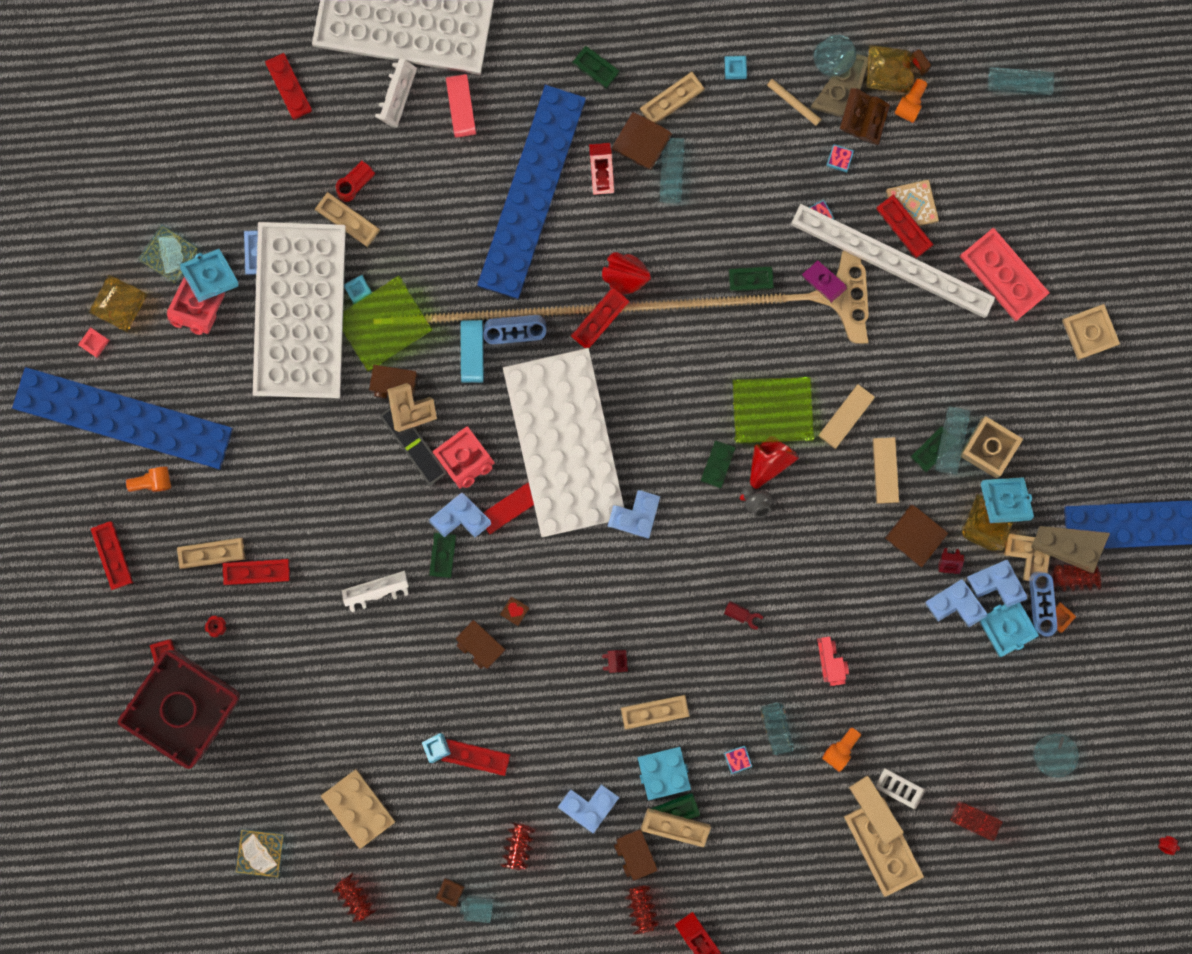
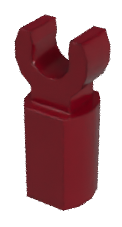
[723,601,763,630]

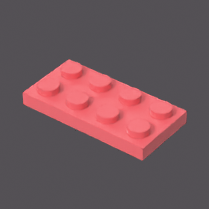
[959,228,1050,322]

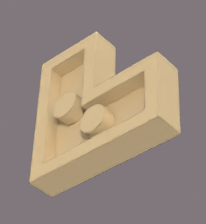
[387,383,437,432]
[1004,534,1050,584]

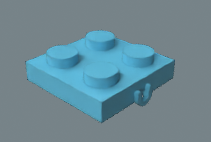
[180,249,238,302]
[981,478,1034,523]
[979,602,1039,657]
[637,747,691,801]

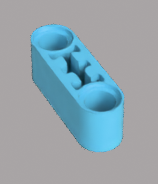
[461,320,484,383]

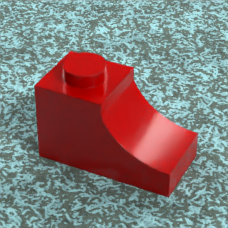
[589,143,614,195]
[674,912,721,954]

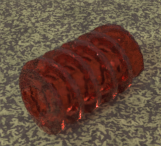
[1052,564,1101,592]
[500,822,536,870]
[332,873,378,923]
[624,885,659,935]

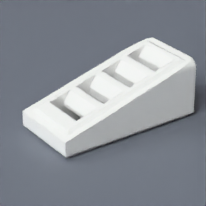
[875,769,925,809]

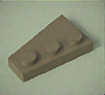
[810,52,869,118]
[1031,526,1110,573]

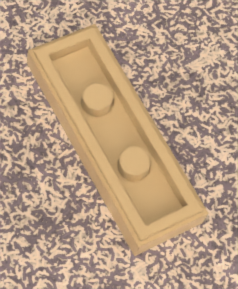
[640,72,705,124]
[315,192,380,248]
[818,384,875,449]
[873,437,899,504]
[177,538,246,569]
[621,695,690,729]
[849,776,904,844]
[641,808,711,847]

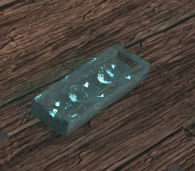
[987,67,1054,95]
[659,138,684,204]
[934,406,970,475]

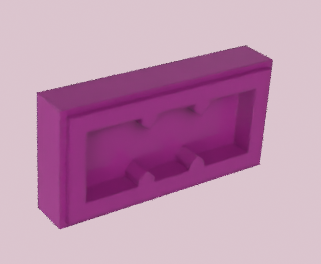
[802,261,847,303]

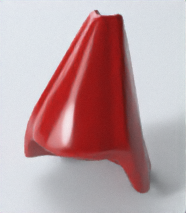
[602,252,651,294]
[750,436,799,489]

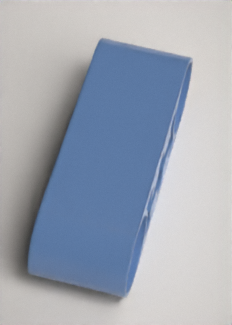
[484,315,546,344]
[1029,571,1057,636]

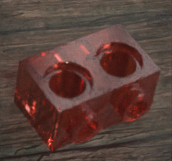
[949,801,1003,842]

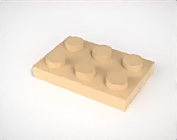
[321,769,396,849]

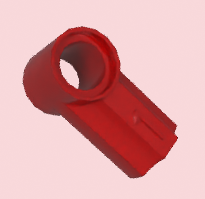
[335,161,375,202]

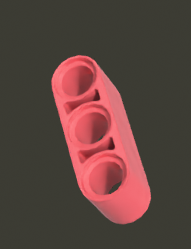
[446,74,476,138]

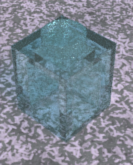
[460,896,494,923]

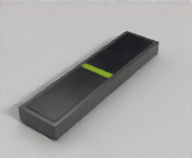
[379,408,447,486]

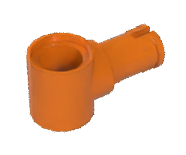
[894,79,927,123]
[126,467,171,492]
[822,727,861,772]

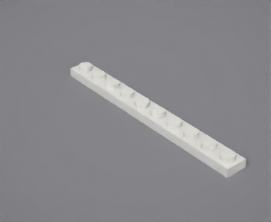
[791,204,995,318]

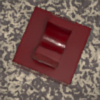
[938,548,964,574]
[602,650,628,673]

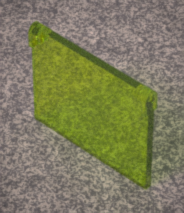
[343,275,432,372]
[733,377,814,443]

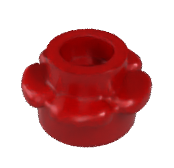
[205,616,226,637]
[1158,836,1180,855]

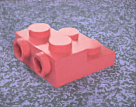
[167,277,225,335]
[432,426,495,489]
[817,637,849,686]

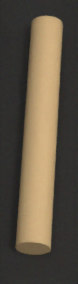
[767,79,822,126]

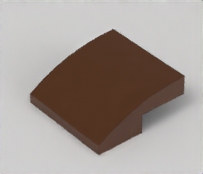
[840,88,890,145]
[611,112,672,170]
[885,505,948,568]

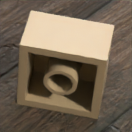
[959,416,1023,478]

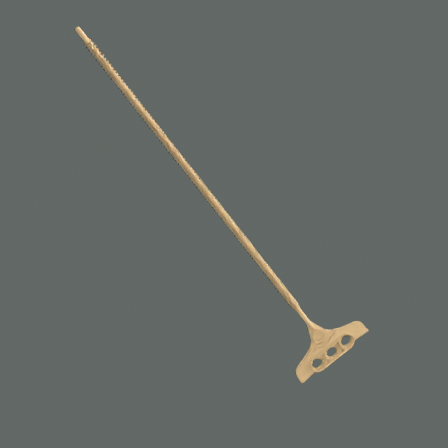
[374,250,869,344]

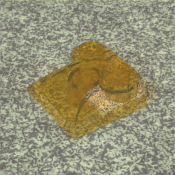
[867,45,914,93]
[89,275,147,332]
[962,494,1013,551]

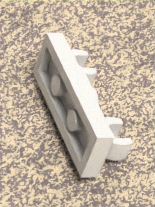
[375,59,417,128]
[342,571,408,612]

